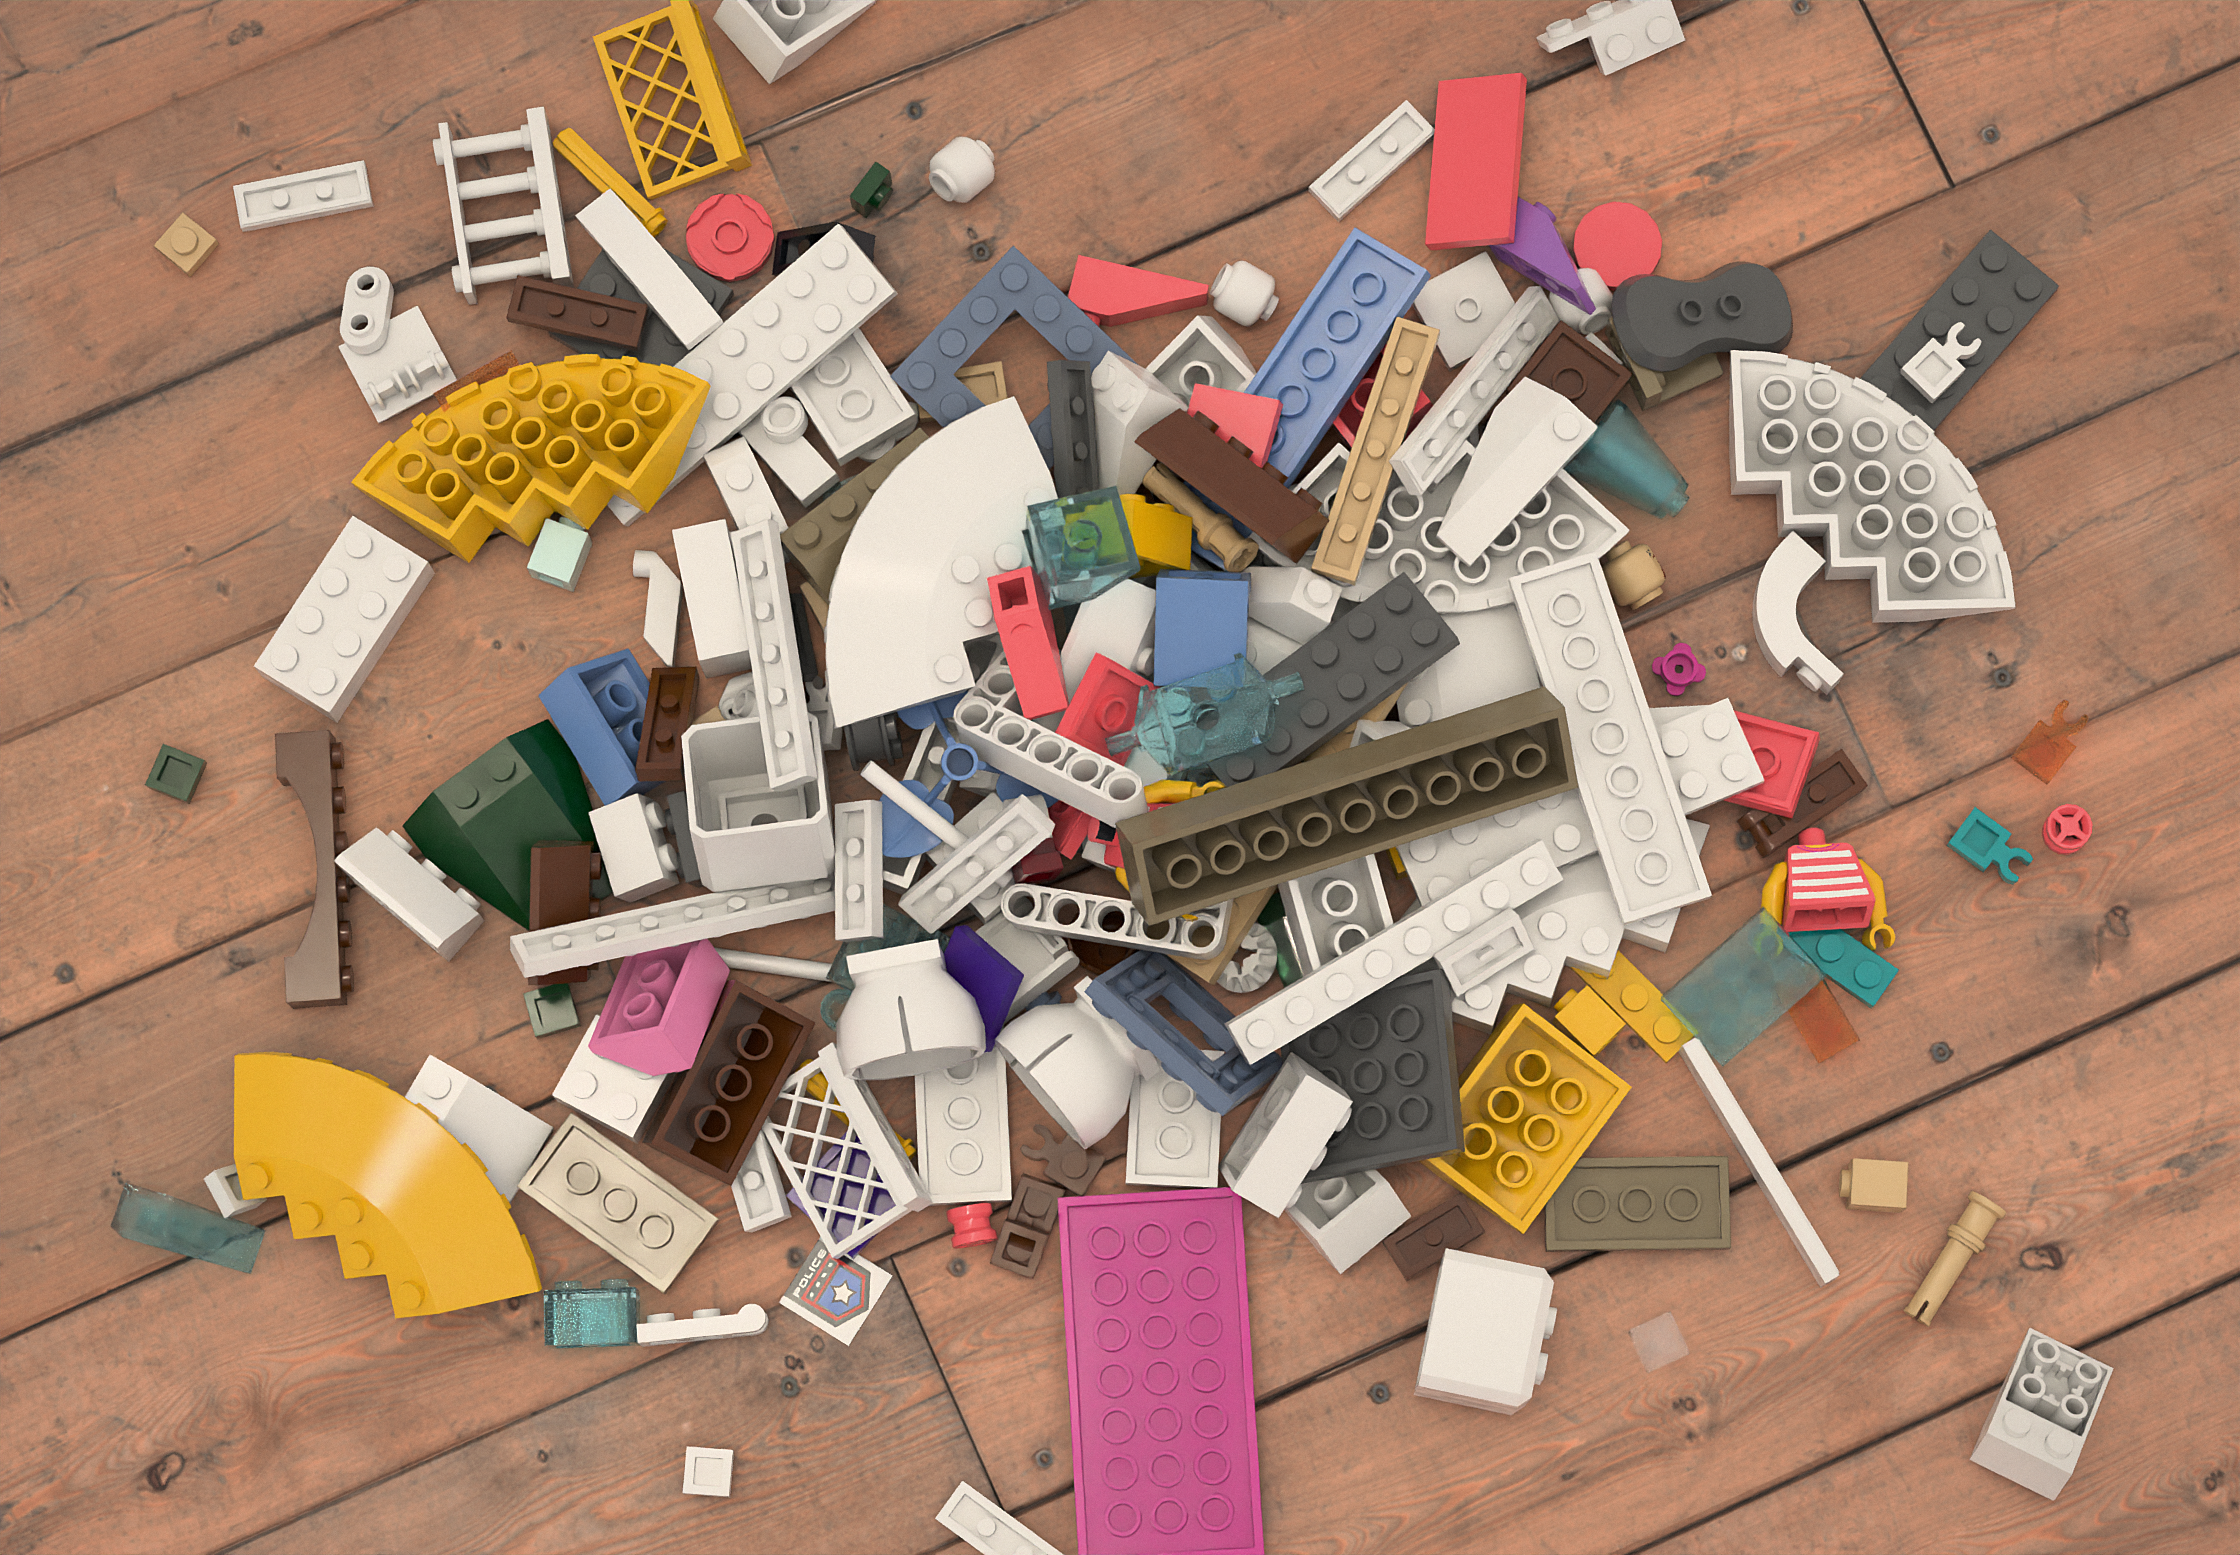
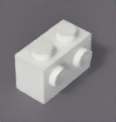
[588,793,679,902]

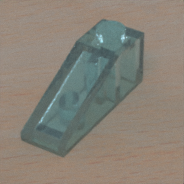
[111,1183,265,1274]

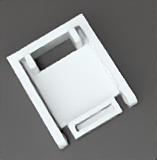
[975,896,1079,1024]

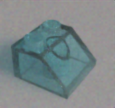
[1025,486,1140,610]

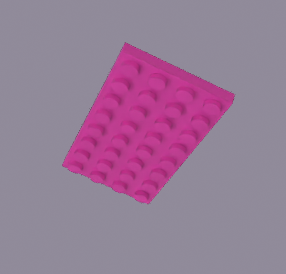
[1058,1187,1264,1555]

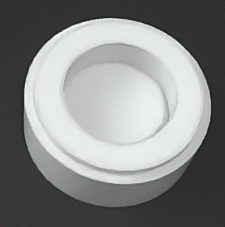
[761,396,808,444]

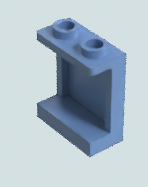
[1154,569,1251,696]

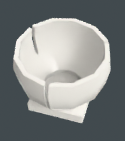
[836,939,986,1081]
[995,976,1160,1149]

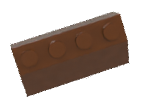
[1134,408,1330,564]
[642,980,816,1186]

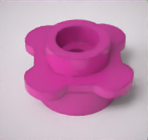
[1652,643,1706,696]

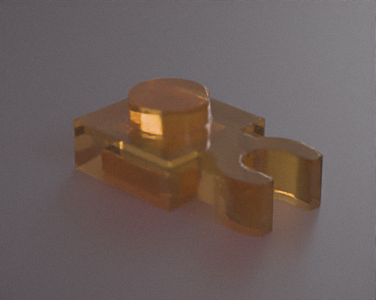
[2011,700,2089,785]

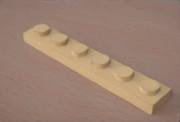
[1311,317,1440,586]

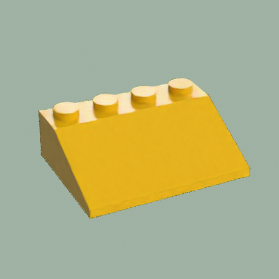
[1419,1003,1632,1234]

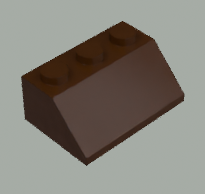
[528,840,602,986]

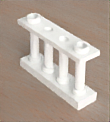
[433,107,574,305]

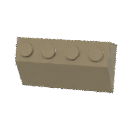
[780,427,930,605]

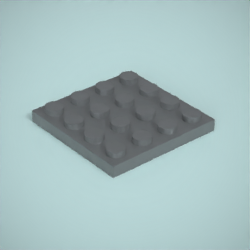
[1281,969,1465,1184]

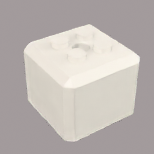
[681,712,835,892]
[1414,1248,1557,1415]

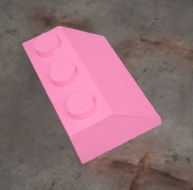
[588,939,730,1076]

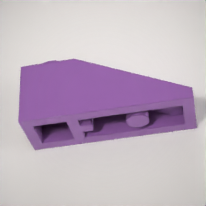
[1489,197,1596,315]

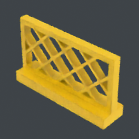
[593,0,752,200]

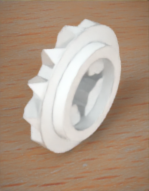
[1217,922,1277,993]

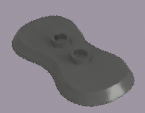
[1612,261,1793,372]

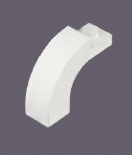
[1752,531,1844,695]

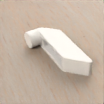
[633,550,683,667]

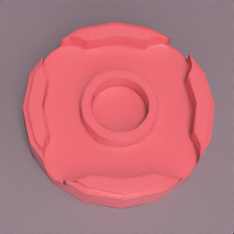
[686,193,775,282]
[1572,202,1662,291]

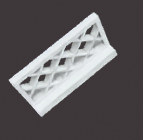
[762,1042,933,1259]

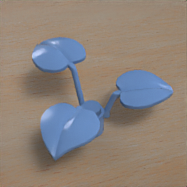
[879,691,1058,858]

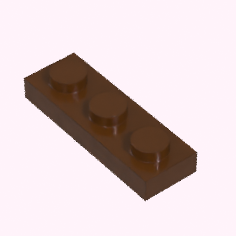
[506,275,649,351]
[635,666,700,782]

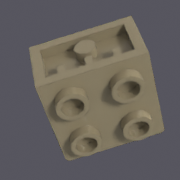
[1605,317,1723,411]

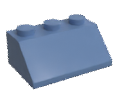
[538,648,666,806]

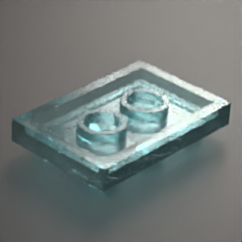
[1661,906,1826,1066]

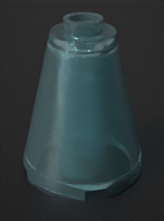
[1563,399,1690,519]

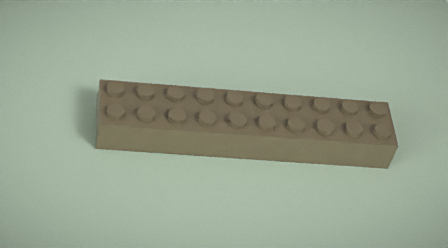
[1115,686,1579,926]

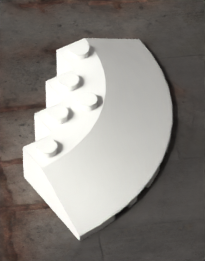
[1729,350,2015,623]
[824,396,1064,729]
[1248,440,1630,615]
[1400,819,1710,1034]

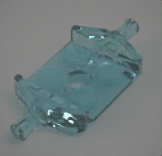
[1105,653,1305,776]

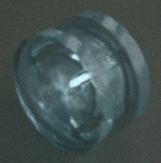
[820,989,852,1032]

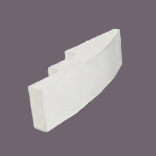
[575,189,724,350]

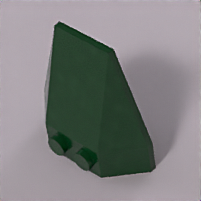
[402,719,613,931]

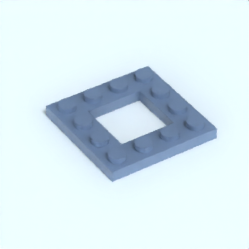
[890,246,1138,470]
[1084,950,1282,1116]

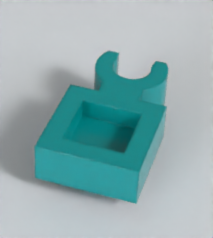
[1946,807,2033,885]

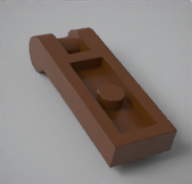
[1737,749,1868,858]

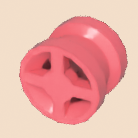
[2042,804,2092,855]
[946,1203,998,1249]

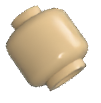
[1601,540,1666,610]

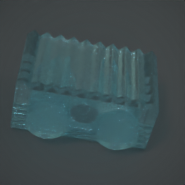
[544,1279,640,1349]

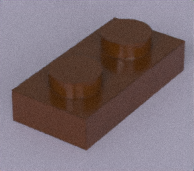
[1382,1192,1485,1281]

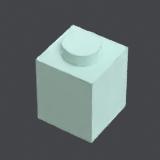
[527,517,592,592]

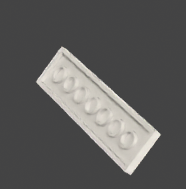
[607,224,898,527]
[1508,551,1712,925]
[1395,698,1765,907]

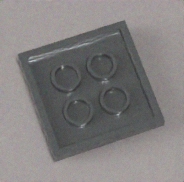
[548,247,734,367]

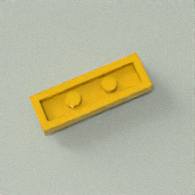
[1570,950,1699,1063]

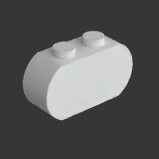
[703,436,790,564]

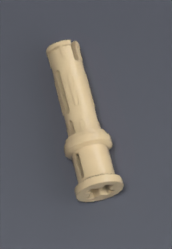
[1143,463,1259,572]
[1903,1191,2006,1327]

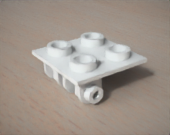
[338,306,458,424]

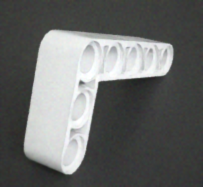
[953,650,1148,828]
[1001,883,1234,960]

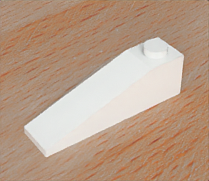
[1146,315,1257,413]
[1436,377,1598,567]

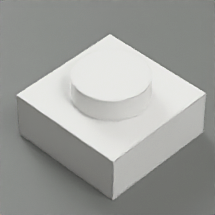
[204,1164,267,1218]
[683,1447,734,1497]

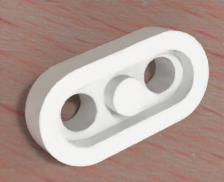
[340,267,394,354]

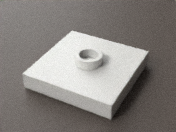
[1412,251,1515,372]

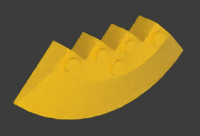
[351,354,711,563]
[234,1052,542,1319]

